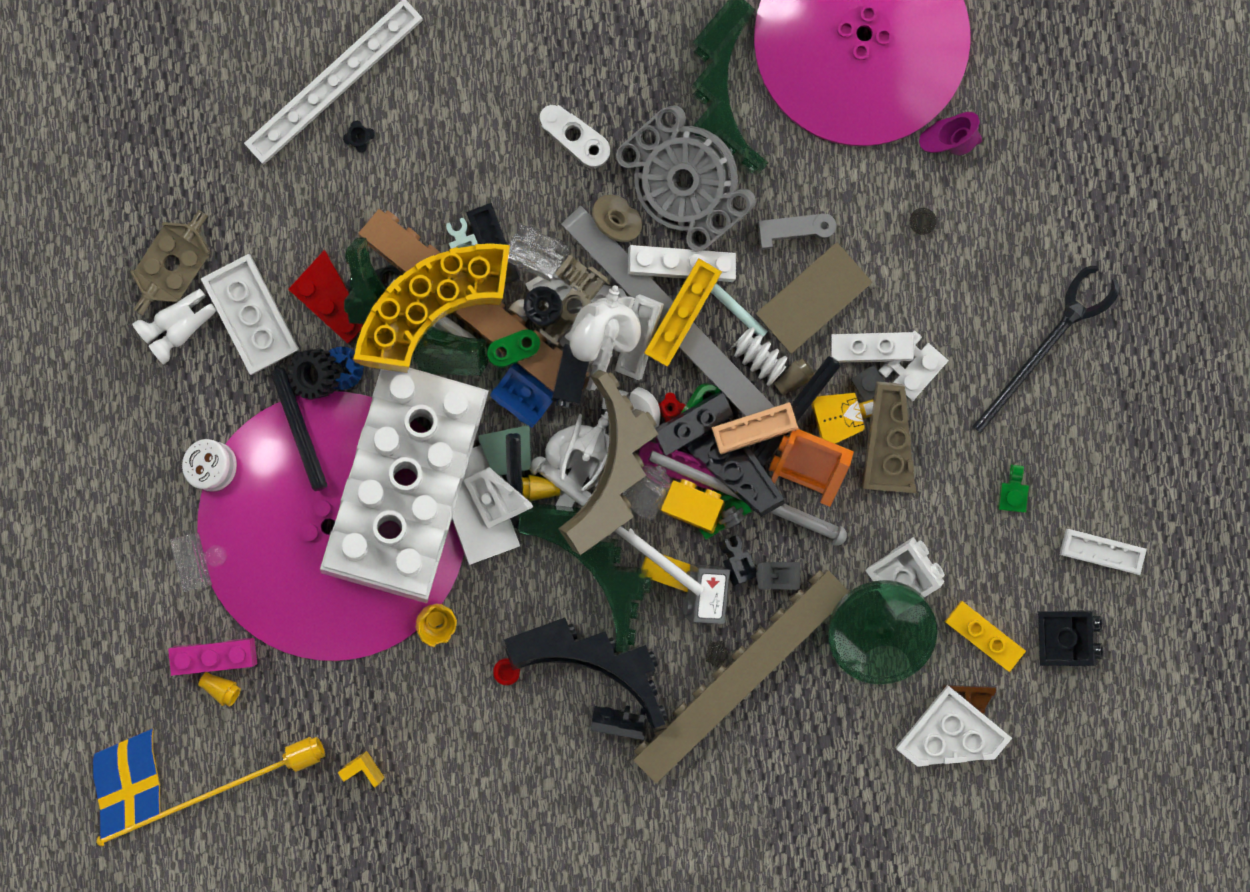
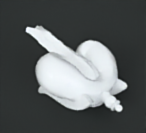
[565,285,641,391]
[545,411,609,517]

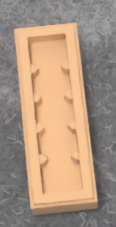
[712,402,799,454]

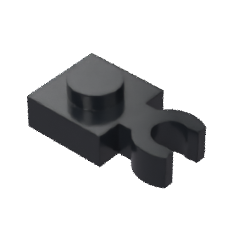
[719,535,757,586]

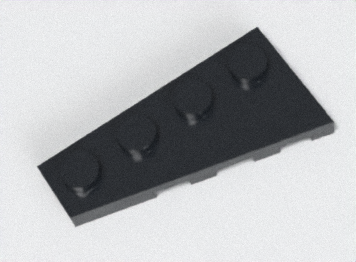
[682,419,785,517]

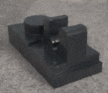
[590,705,647,740]

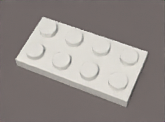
[201,254,300,375]

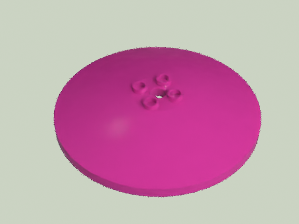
[754,0,970,146]

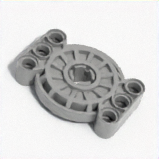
[616,105,756,251]

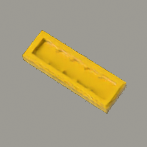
[944,601,1026,672]

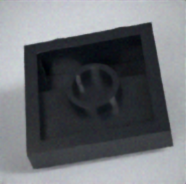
[1038,610,1103,666]

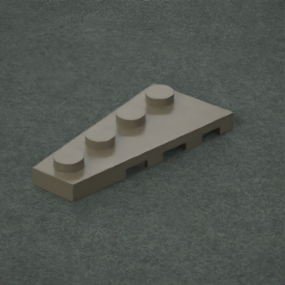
[862,382,916,493]

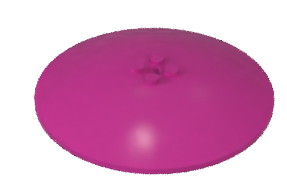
[197,391,464,661]

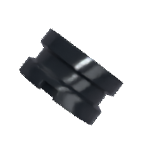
[524,286,563,326]

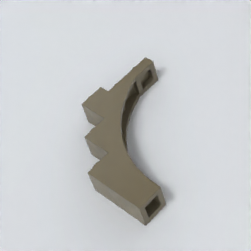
[558,370,658,555]

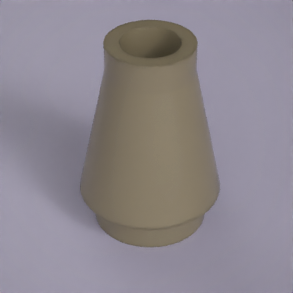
[774,358,814,396]

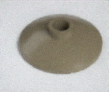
[592,195,642,242]

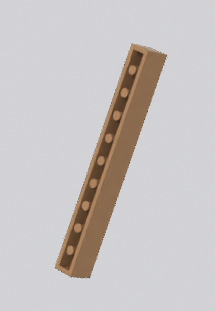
[358,209,589,393]

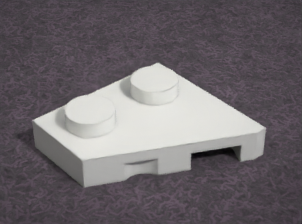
[464,467,533,529]

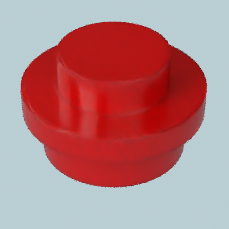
[493,658,520,685]

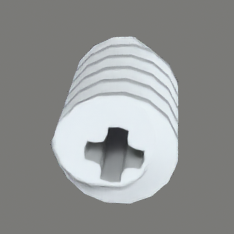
[728,327,787,387]

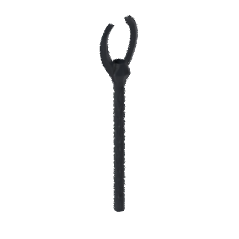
[972,266,1119,433]

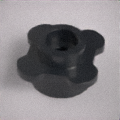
[343,120,375,153]

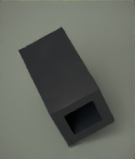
[551,344,589,409]

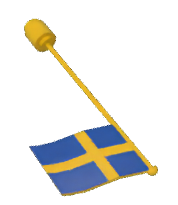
[93,728,325,846]

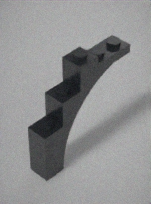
[503,617,668,733]

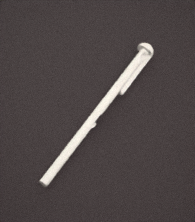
[530,457,705,596]

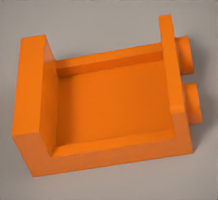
[769,429,854,507]

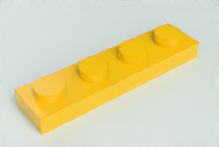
[644,258,722,367]

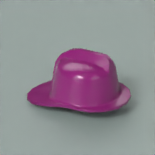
[919,112,982,156]

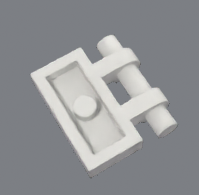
[878,331,949,401]

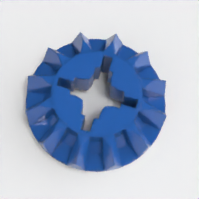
[329,346,364,390]

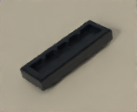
[466,203,520,285]
[655,391,734,456]

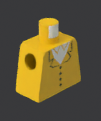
[811,393,873,444]

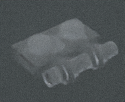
[508,224,571,282]

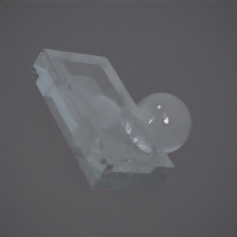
[170,533,227,592]

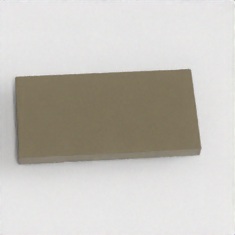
[755,242,873,354]

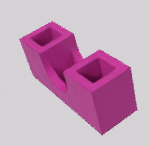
[168,637,257,676]

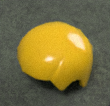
[415,604,457,647]

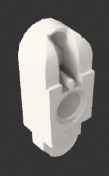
[540,105,610,169]

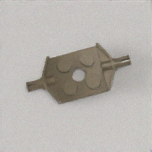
[131,209,211,315]

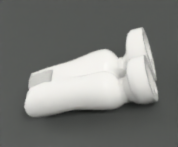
[132,289,217,365]

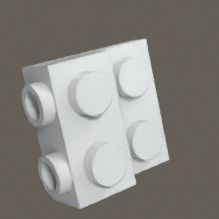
[866,537,945,615]

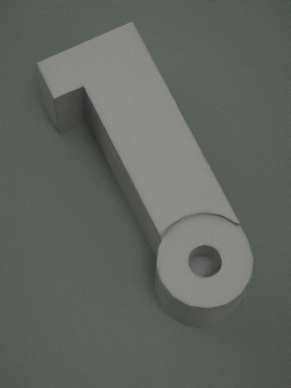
[757,214,836,250]

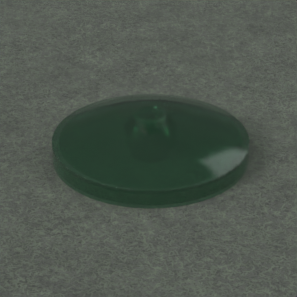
[828,580,938,684]

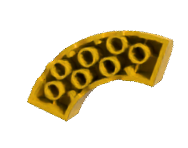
[353,244,510,373]

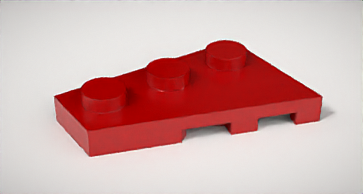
[288,250,365,344]

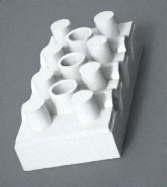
[320,368,489,603]

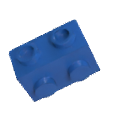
[490,363,553,428]

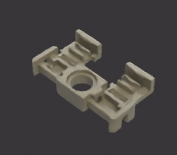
[523,255,610,347]

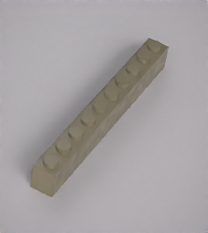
[633,569,851,783]

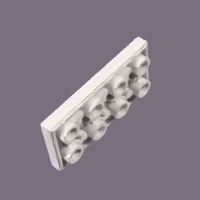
[452,445,520,565]

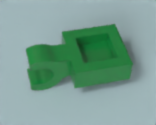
[998,464,1029,513]

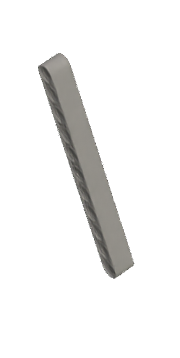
[561,206,774,417]

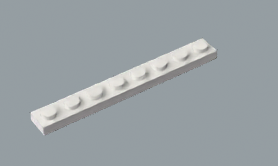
[244,0,423,164]

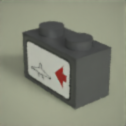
[683,564,730,624]

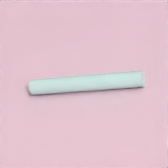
[711,283,768,337]

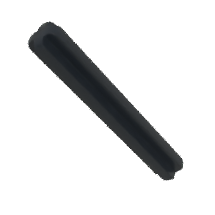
[506,433,523,529]

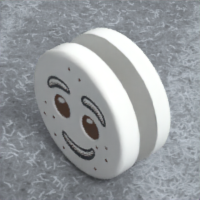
[182,439,237,491]

